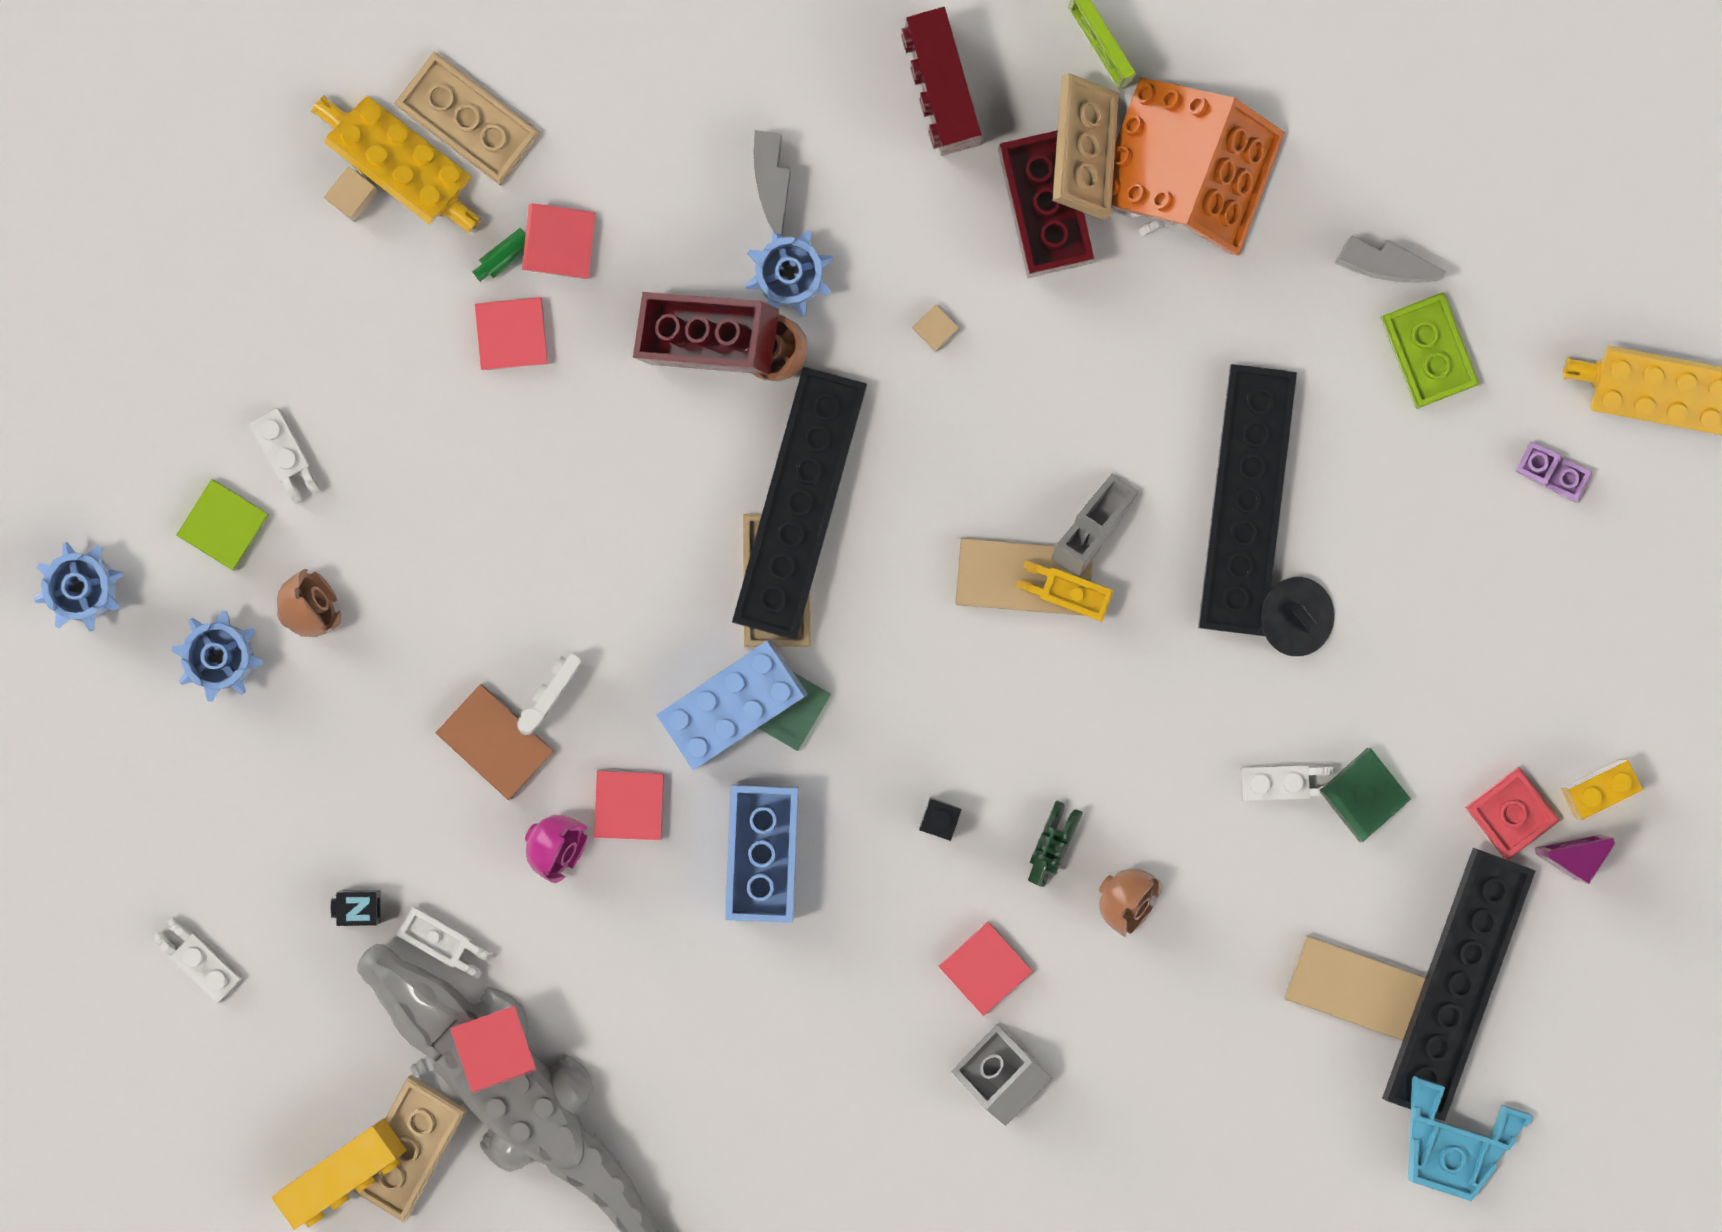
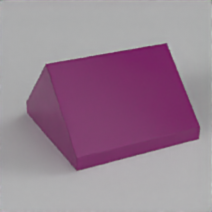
[1535,834,1615,884]

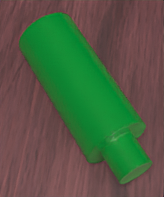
[472,227,526,282]

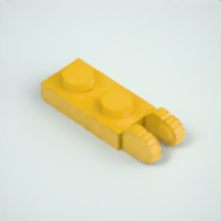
[1015,560,1114,622]

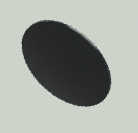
[1261,577,1334,657]

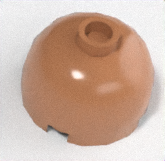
[751,314,808,381]
[277,569,341,637]
[1099,869,1162,937]

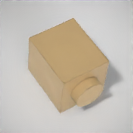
[324,166,379,222]

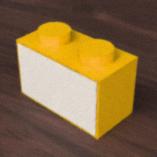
[1560,759,1643,820]

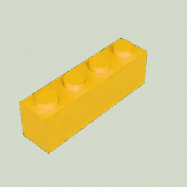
[271,1118,407,1230]

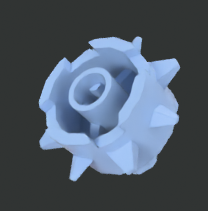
[745,230,833,316]
[34,542,123,631]
[172,610,263,702]

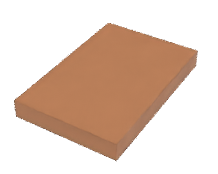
[435,684,554,800]

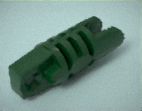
[1028,800,1083,887]

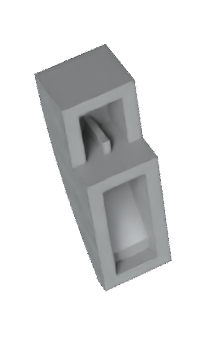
[753,130,791,235]
[1335,236,1446,283]
[1051,474,1139,577]

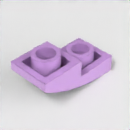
[1516,442,1592,503]

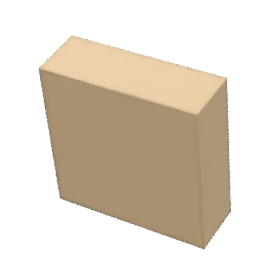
[912,305,959,352]

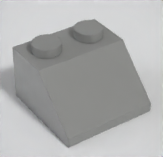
[951,1024,1052,1126]

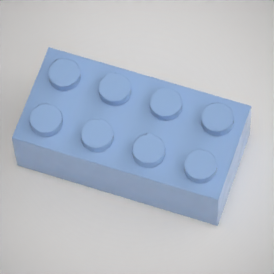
[657,639,808,771]
[725,784,799,923]

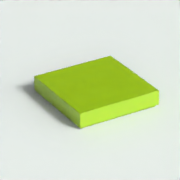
[176,479,269,571]

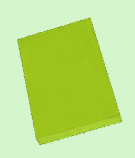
[1068,0,1135,90]
[1380,292,1480,409]

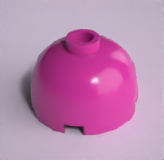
[525,815,588,884]

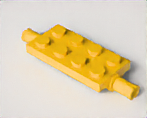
[311,95,482,234]
[1563,345,1722,435]

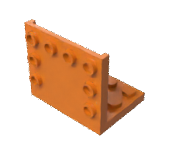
[1111,77,1285,256]

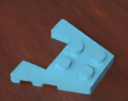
[1408,1076,1533,1201]

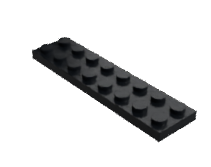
[1198,364,1297,636]
[732,366,867,641]
[1382,848,1536,1121]

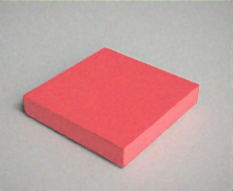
[522,203,595,279]
[475,297,548,371]
[1465,767,1560,860]
[594,771,664,840]
[939,922,1033,1016]
[450,1006,537,1093]

